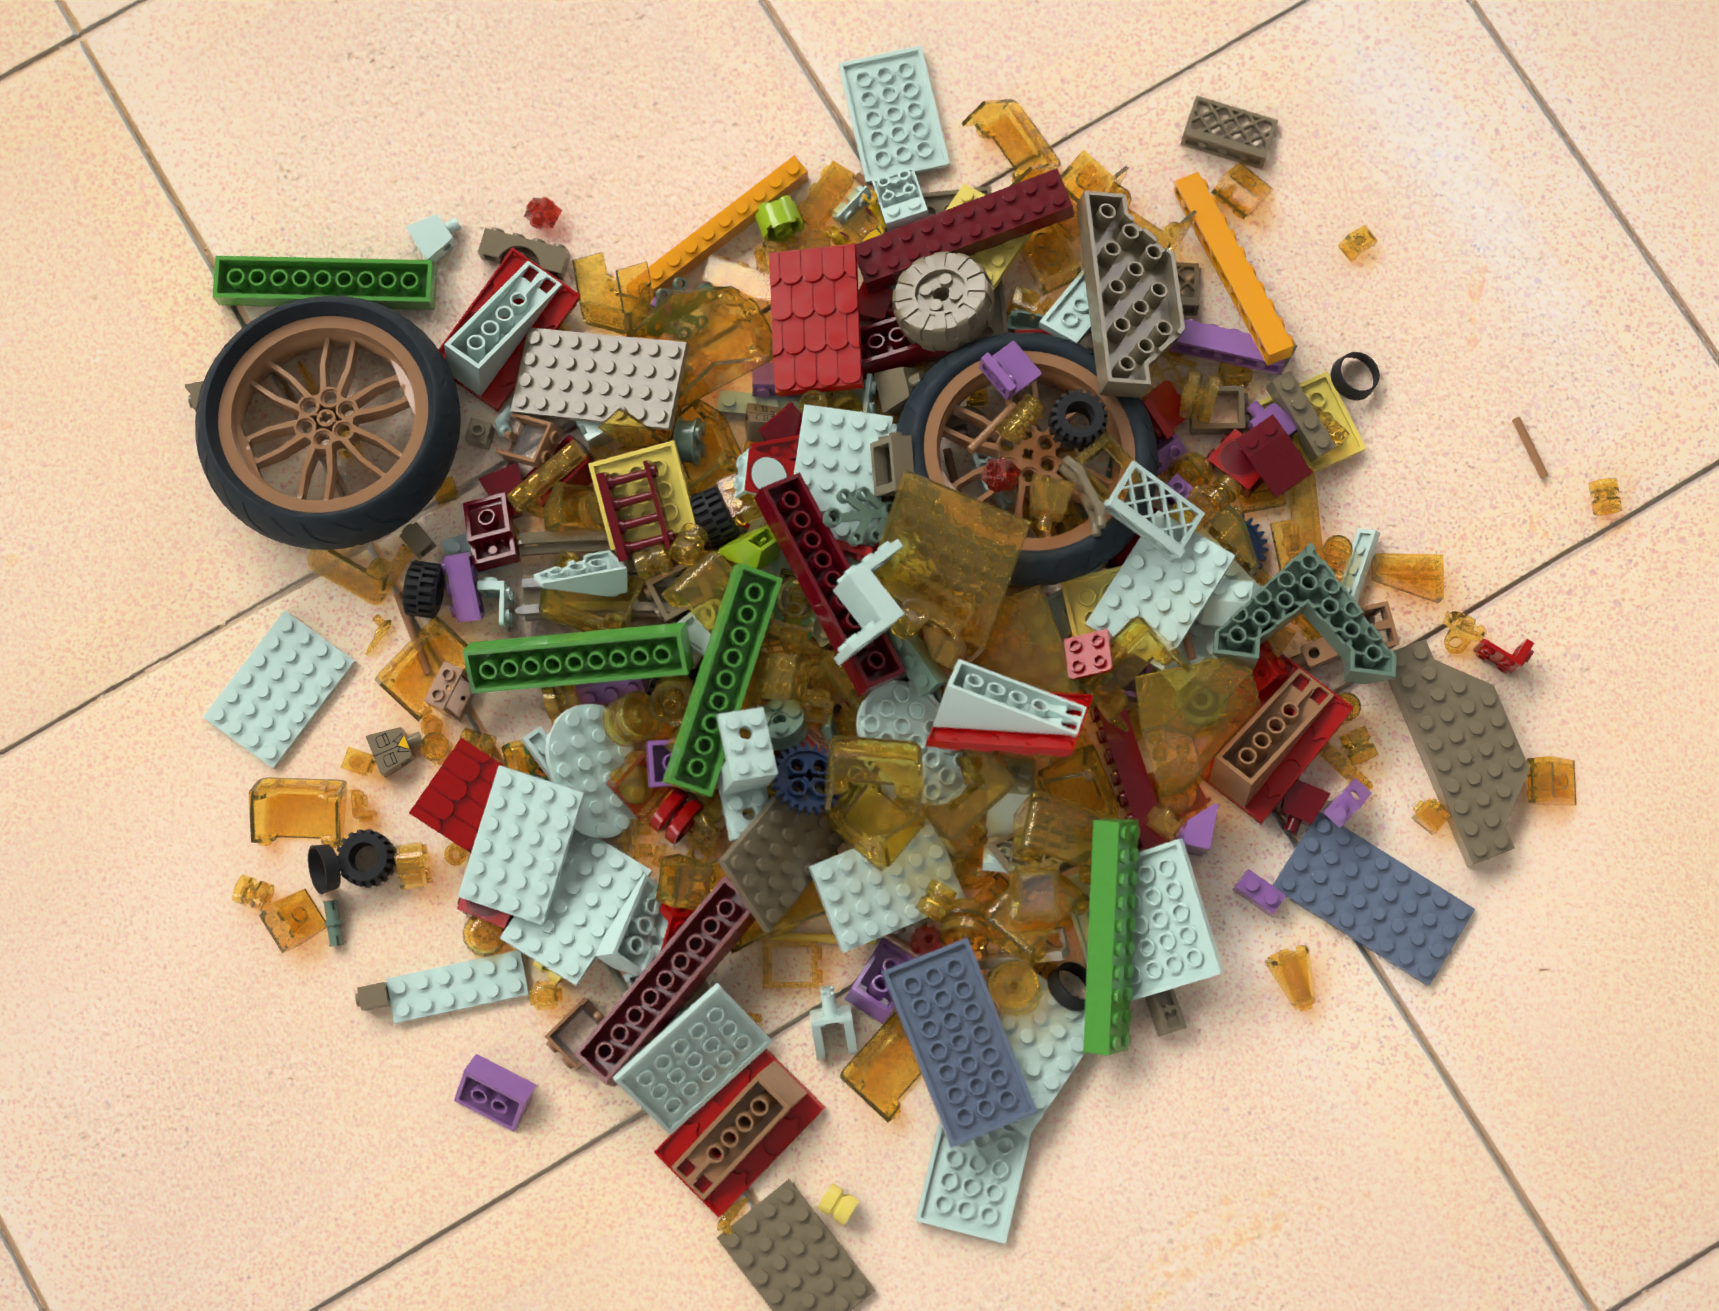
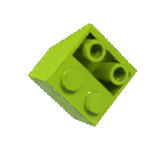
[718,526,781,570]

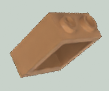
[424,661,475,722]

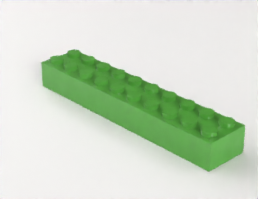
[212,255,437,310]
[662,563,783,797]
[462,622,694,694]
[1083,818,1140,1056]

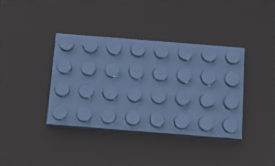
[1272,812,1475,986]
[881,937,1037,1148]

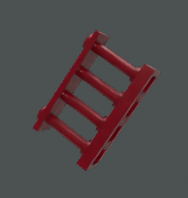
[595,460,676,562]

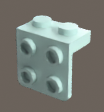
[477,577,515,632]

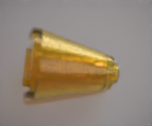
[1265,945,1316,1012]

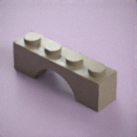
[478,227,571,280]
[1265,371,1336,462]

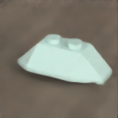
[1196,579,1263,627]

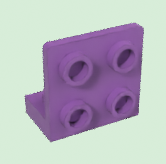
[979,341,1041,401]

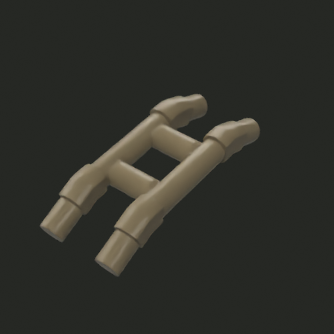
[1058,455,1106,537]

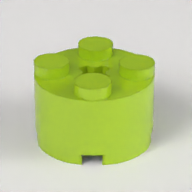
[755,195,805,245]

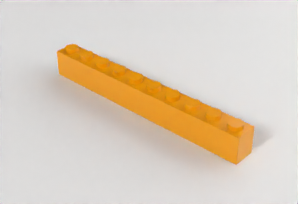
[624,155,809,310]
[1173,172,1295,366]

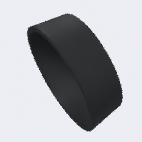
[1331,352,1380,400]
[308,844,341,894]
[1047,962,1087,1011]

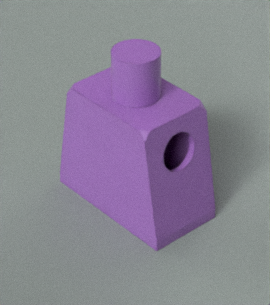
[1247,400,1298,437]
[1323,778,1372,828]

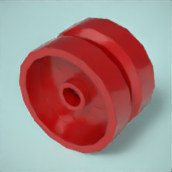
[649,788,704,845]

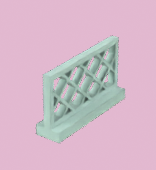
[1103,461,1205,559]

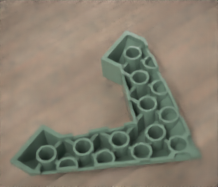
[1213,542,1396,684]

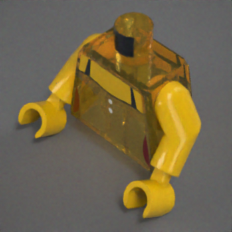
[823,190,887,246]

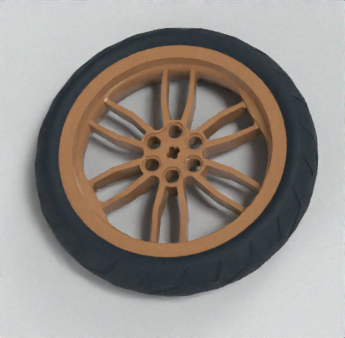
[896,333,1159,586]

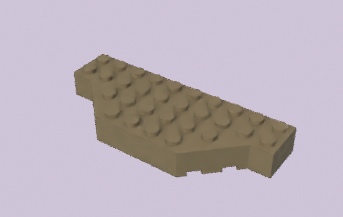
[1076,191,1185,398]
[1388,639,1530,867]

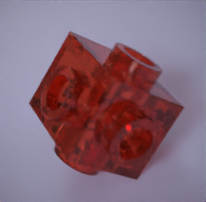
[524,197,562,230]
[980,458,1022,492]
[909,925,944,957]

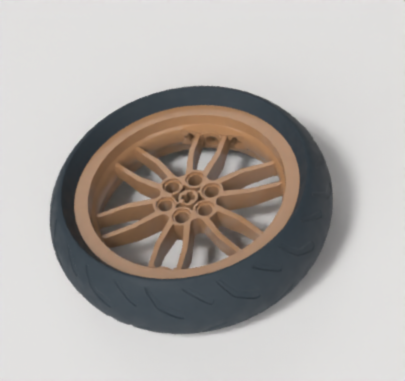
[195,296,461,550]

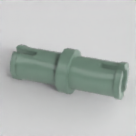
[323,900,344,947]

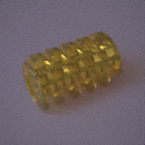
[997,394,1043,445]

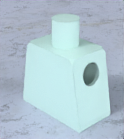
[405,214,462,264]

